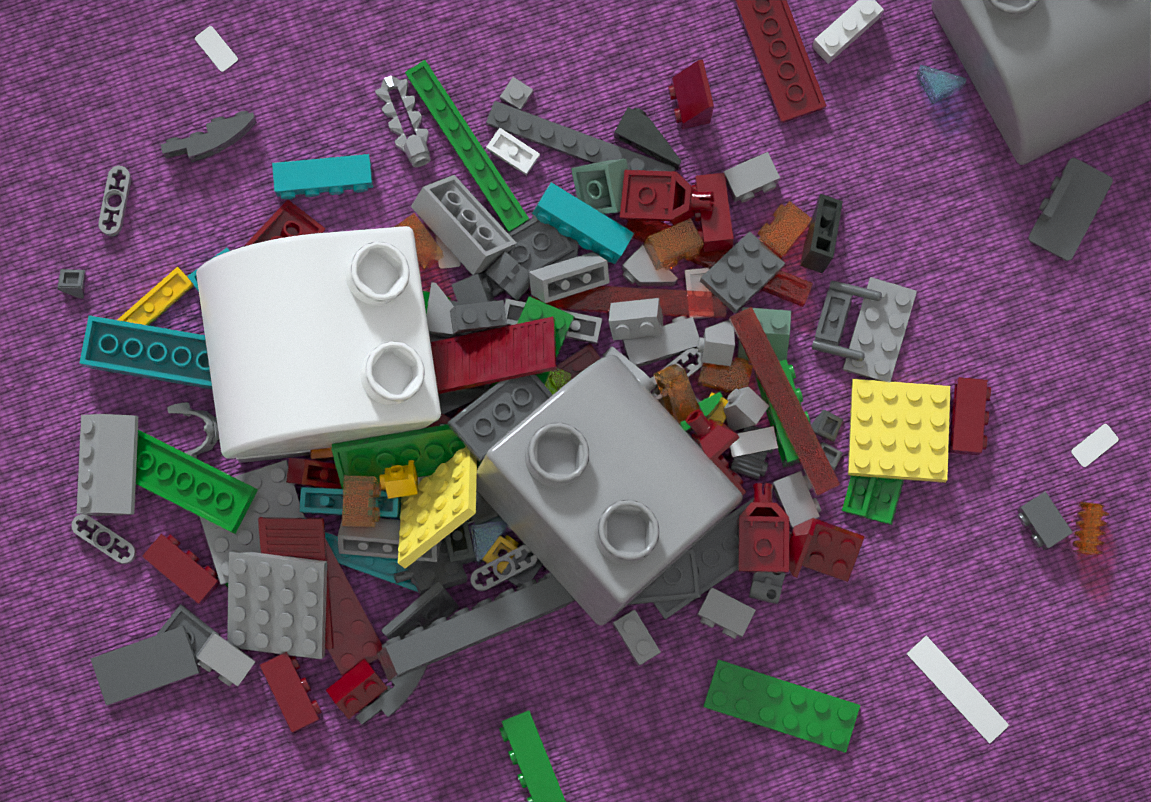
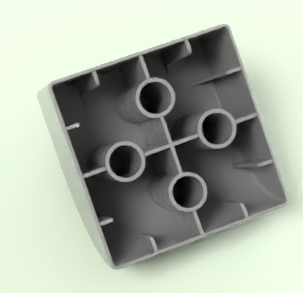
[931,0,1151,165]
[476,355,743,625]

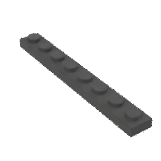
[486,101,675,171]

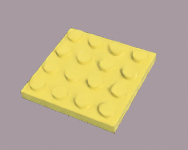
[848,379,950,483]
[398,447,477,568]

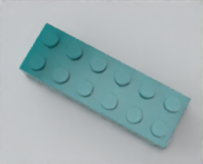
[79,316,213,390]

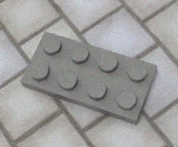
[842,277,917,382]

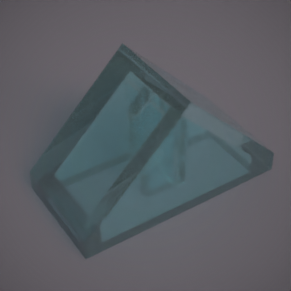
[916,65,967,104]
[470,521,508,566]

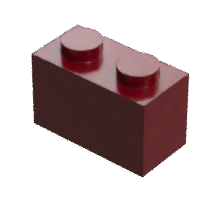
[286,458,342,489]
[326,659,388,719]

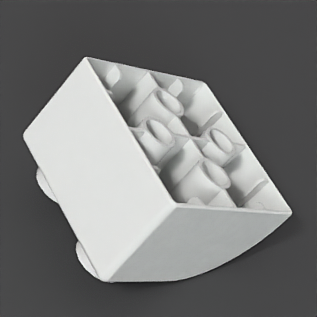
[196,226,441,459]

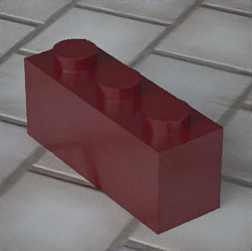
[691,173,734,252]
[949,377,991,456]
[142,534,220,605]
[260,652,322,733]

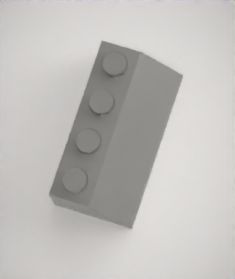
[411,175,517,275]
[77,414,138,516]

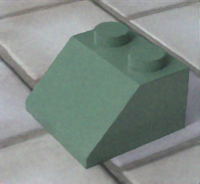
[571,159,628,214]
[737,307,791,363]

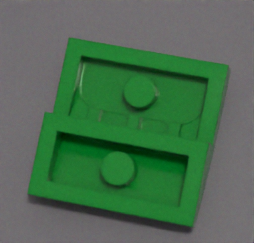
[842,476,904,525]

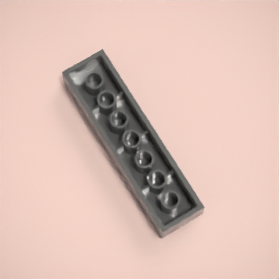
[377,572,575,682]

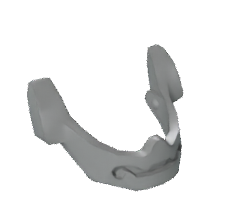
[167,402,219,459]

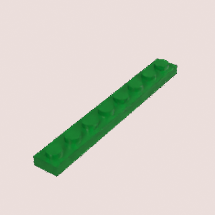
[405,60,529,232]

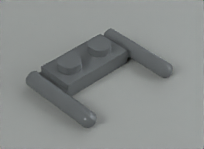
[812,280,882,361]

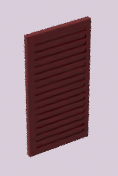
[430,317,557,394]
[258,517,334,649]

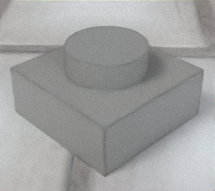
[500,77,533,110]

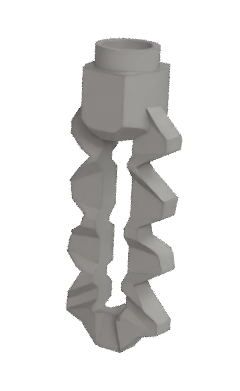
[375,75,431,167]

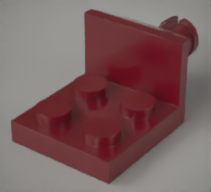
[620,170,714,228]
[685,409,746,496]
[737,483,789,573]
[789,518,865,582]

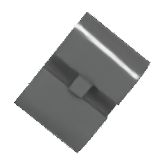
[485,251,530,301]
[749,572,786,604]

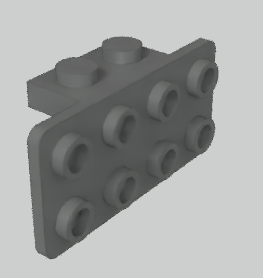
[1028,158,1113,261]

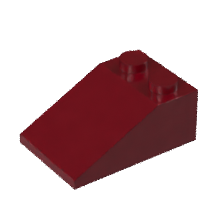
[668,59,714,129]
[244,199,326,247]

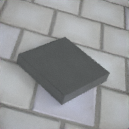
[156,604,220,663]

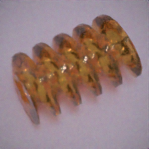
[1072,502,1109,555]

